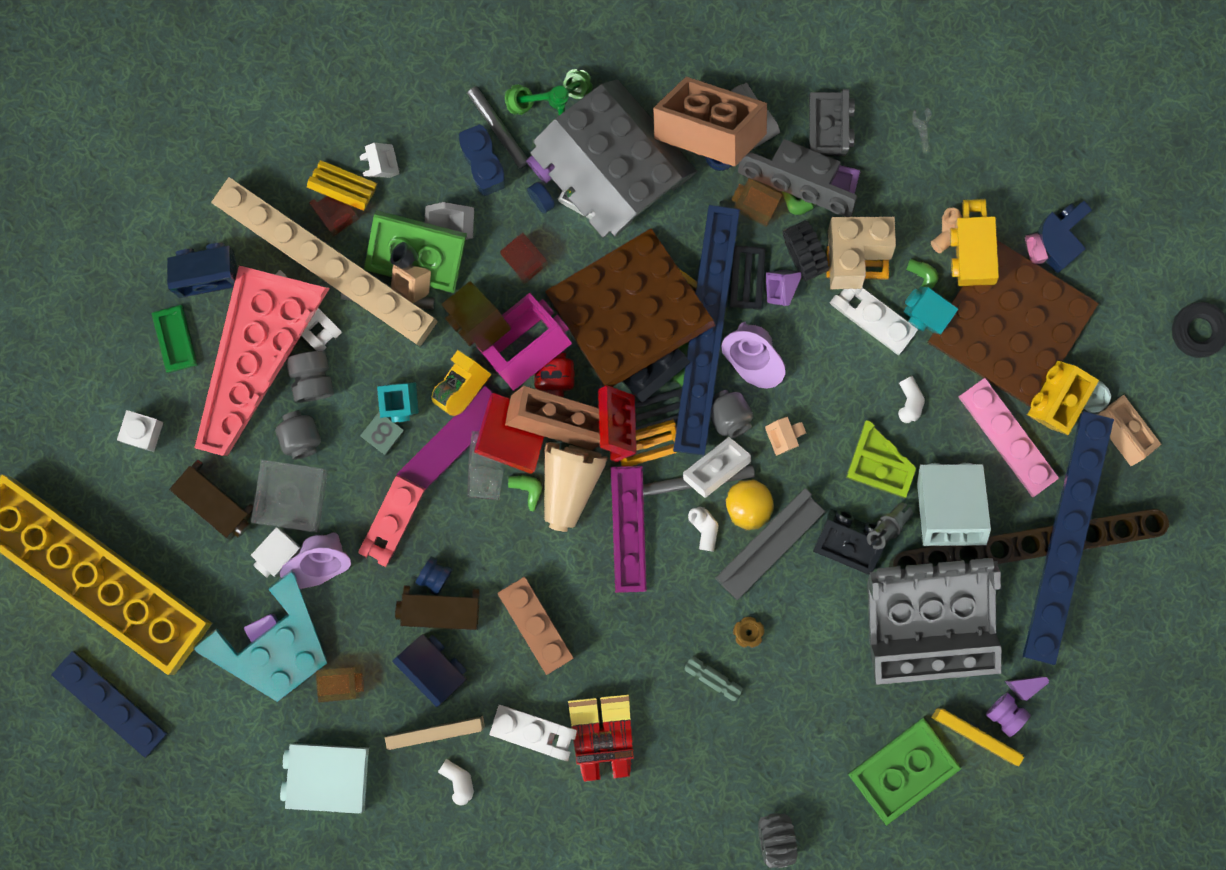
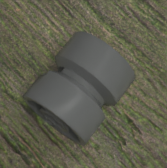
[286,351,334,403]

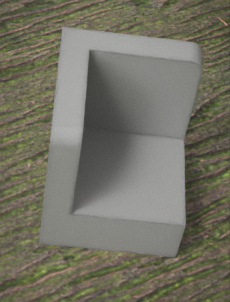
[425,202,474,240]

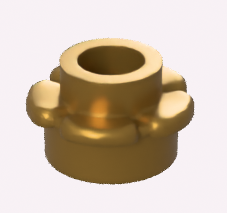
[733,617,764,648]

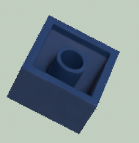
[167,243,238,298]
[392,634,468,707]

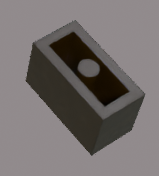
[441,281,512,352]

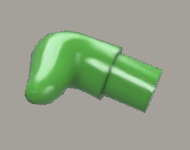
[782,191,816,215]
[906,259,939,289]
[508,475,542,512]

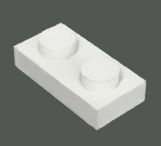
[683,437,751,498]

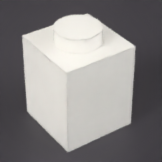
[117,410,163,452]
[251,527,301,577]

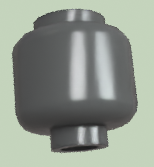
[710,390,754,438]
[275,411,321,460]

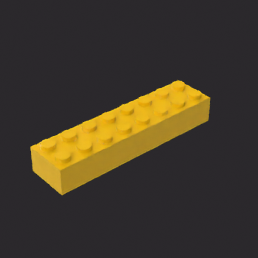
[0,474,213,675]

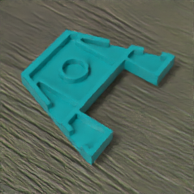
[194,570,327,702]

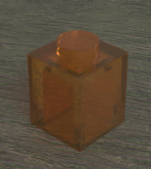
[732,178,782,227]
[316,667,364,702]

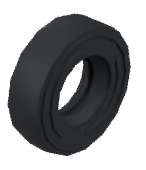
[1172,302,1226,358]

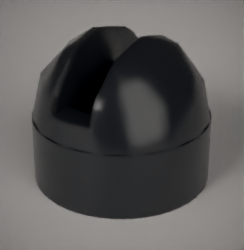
[390,242,418,270]

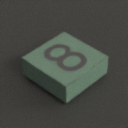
[360,412,405,456]

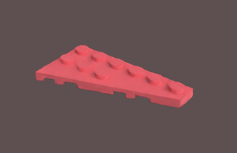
[195,266,330,456]

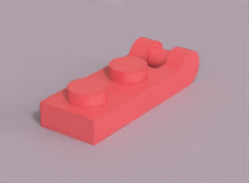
[358,475,426,567]

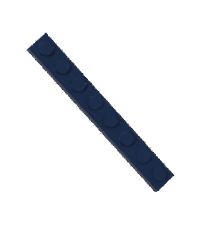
[673,205,740,456]
[1022,411,1114,665]

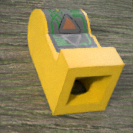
[431,350,491,416]

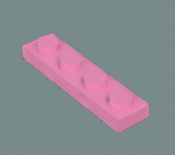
[959,378,1059,497]

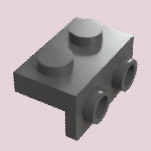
[809,89,855,156]

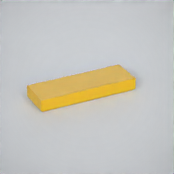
[931,708,1024,767]

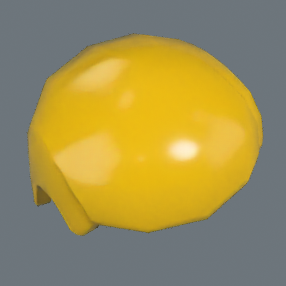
[726,479,774,530]

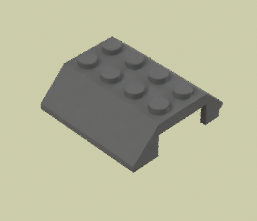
[530,79,698,238]
[867,558,1001,685]

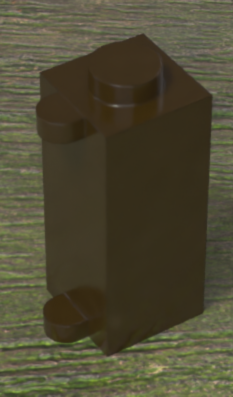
[169,459,256,539]
[395,585,480,630]

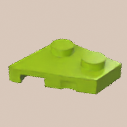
[846,420,916,498]

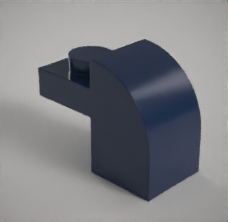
[1037,201,1092,273]

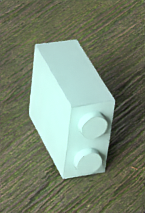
[917,463,991,546]
[280,743,369,813]

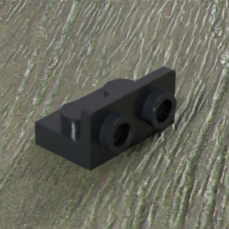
[622,348,690,403]
[813,509,884,575]

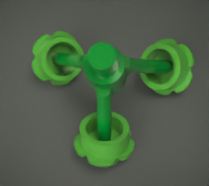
[505,69,593,115]

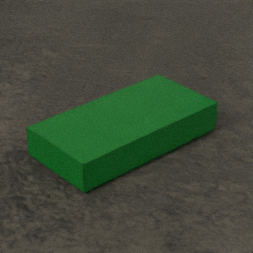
[151,305,198,374]

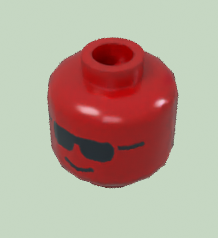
[534,353,574,397]

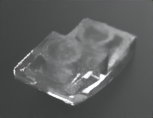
[467,431,504,500]

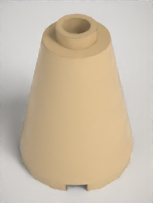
[544,442,607,532]

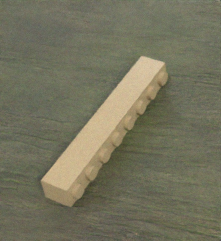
[211,177,438,347]

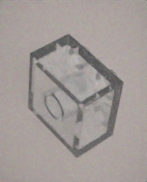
[251,460,328,533]

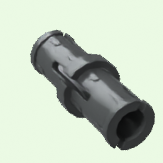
[867,503,913,550]

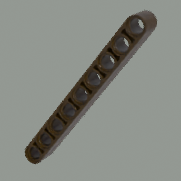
[889,509,1169,567]

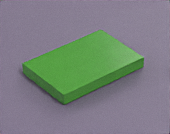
[364,210,467,293]
[848,717,962,826]

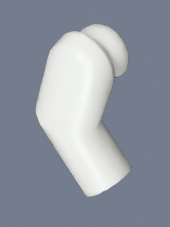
[898,376,925,423]
[688,507,718,552]
[438,759,474,805]

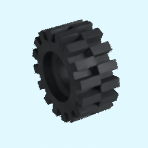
[782,220,829,282]

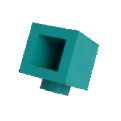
[903,286,958,335]
[377,382,419,422]

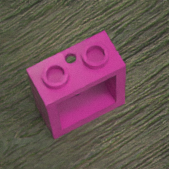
[477,293,572,391]

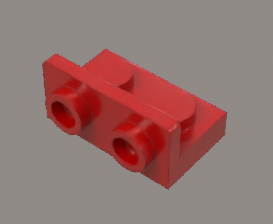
[598,385,637,462]

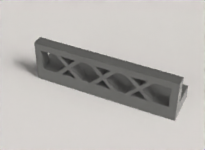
[715,488,825,600]

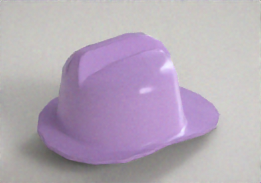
[721,322,786,389]
[280,533,351,589]

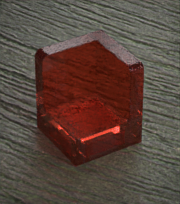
[309,196,359,237]
[500,232,548,285]

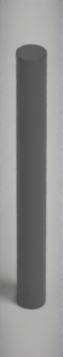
[643,465,755,497]

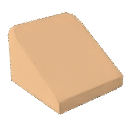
[391,265,431,303]

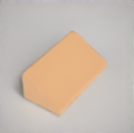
[1097,395,1161,466]

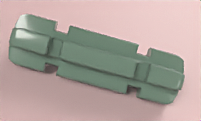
[684,657,743,701]

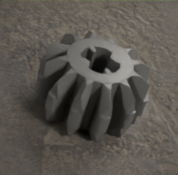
[758,813,798,869]

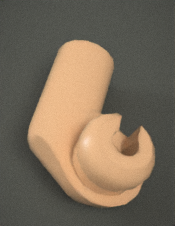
[931,207,962,253]

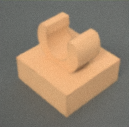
[765,417,806,456]

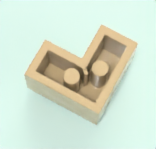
[828,217,896,289]

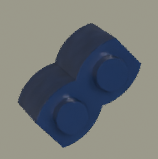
[459,124,505,196]

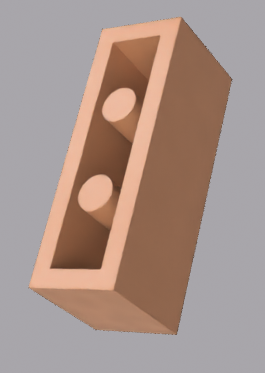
[505,386,600,450]
[497,577,574,675]

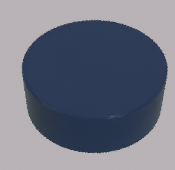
[527,182,555,214]

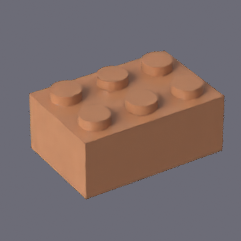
[653,77,767,166]

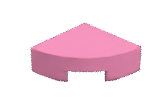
[1025,233,1048,265]

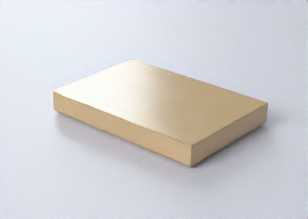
[385,716,485,750]

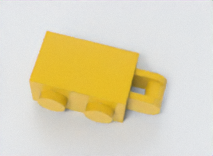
[950,199,999,286]

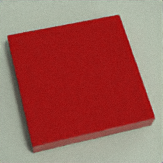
[474,393,544,474]

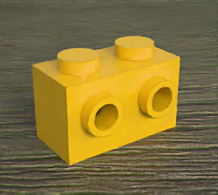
[1027,361,1099,435]

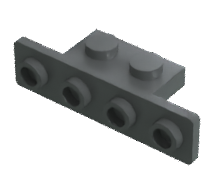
[738,139,857,217]

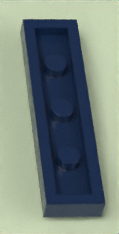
[51,651,168,758]

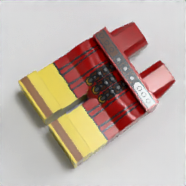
[568,695,634,782]

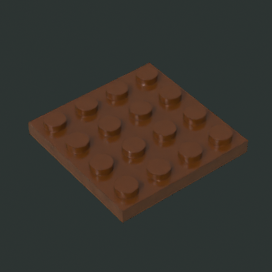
[545,228,715,387]
[927,240,1099,408]

